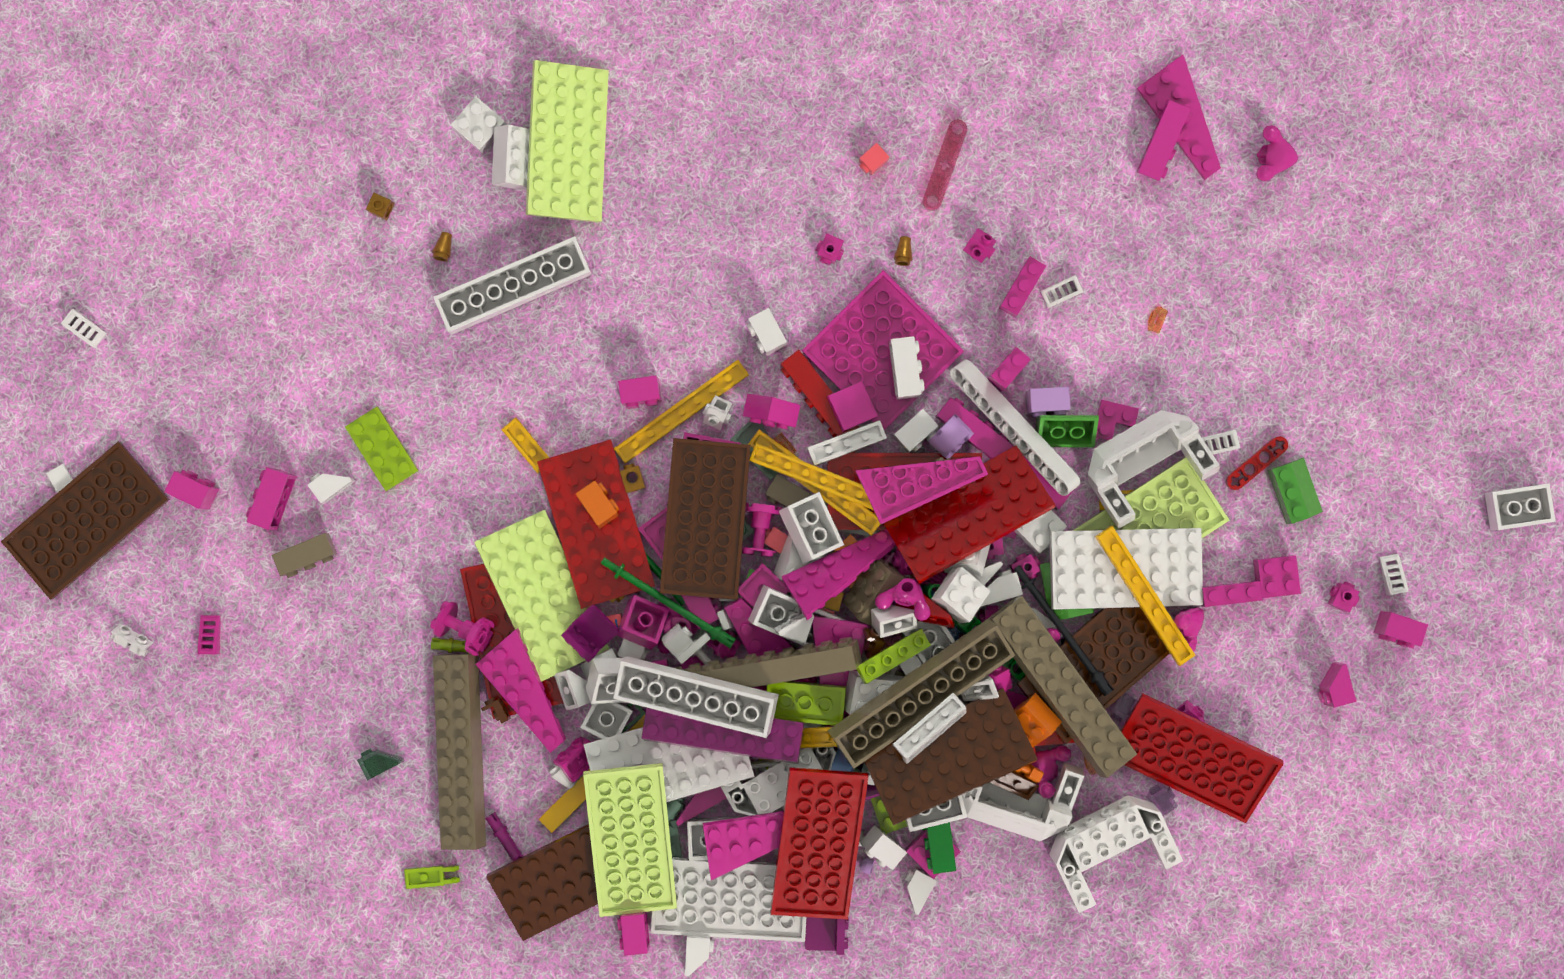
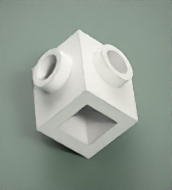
[703,395,733,430]

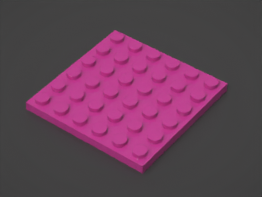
[802,270,964,430]

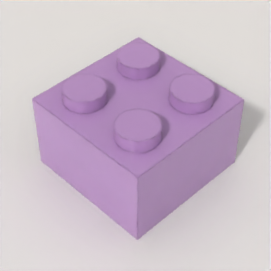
[1026,387,1070,418]

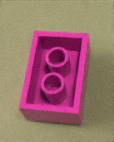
[246,467,297,530]

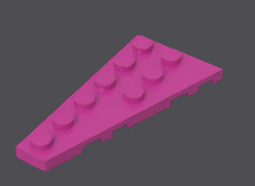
[1137,54,1221,180]
[475,628,566,753]

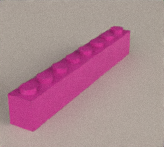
[935,397,1073,510]

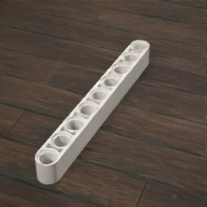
[950,360,1080,496]

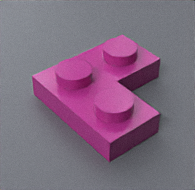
[1096,400,1139,441]

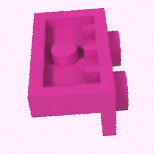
[553,737,591,783]

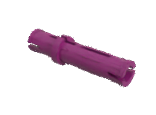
[485,812,523,861]

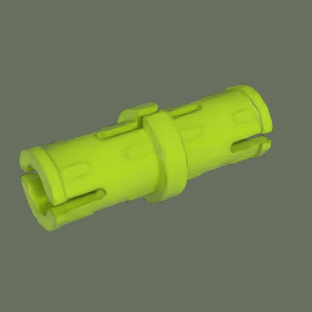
[431,637,468,653]

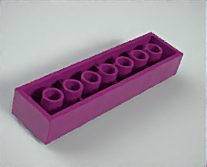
[641,708,804,764]

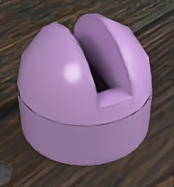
[860,858,875,875]

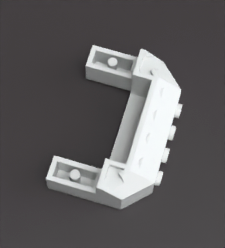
[1088,410,1220,529]
[721,722,836,816]
[962,762,1084,841]
[1049,795,1183,913]

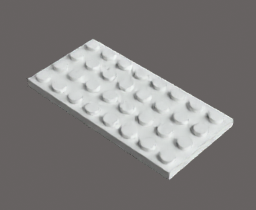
[1050,528,1203,609]
[583,727,755,802]
[651,857,806,942]

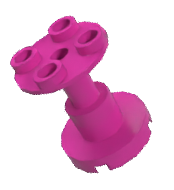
[742,503,782,557]
[430,601,494,656]

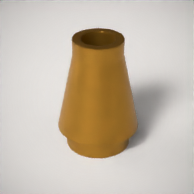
[432,232,452,262]
[894,236,913,266]

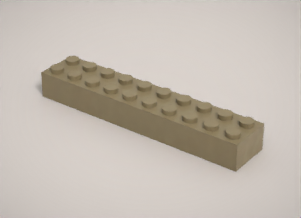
[986,596,1137,778]
[827,618,1015,768]
[673,637,862,687]
[433,653,486,850]

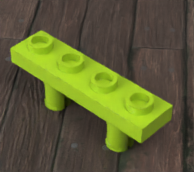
[856,628,931,684]

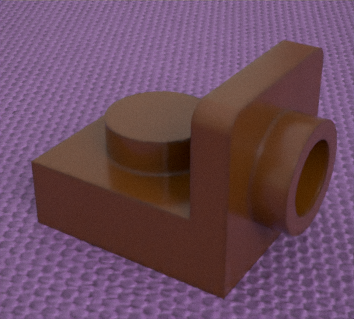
[863,627,885,659]
[481,697,511,724]

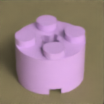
[928,414,974,459]

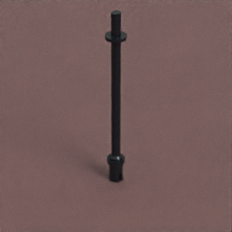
[1013,565,1114,696]

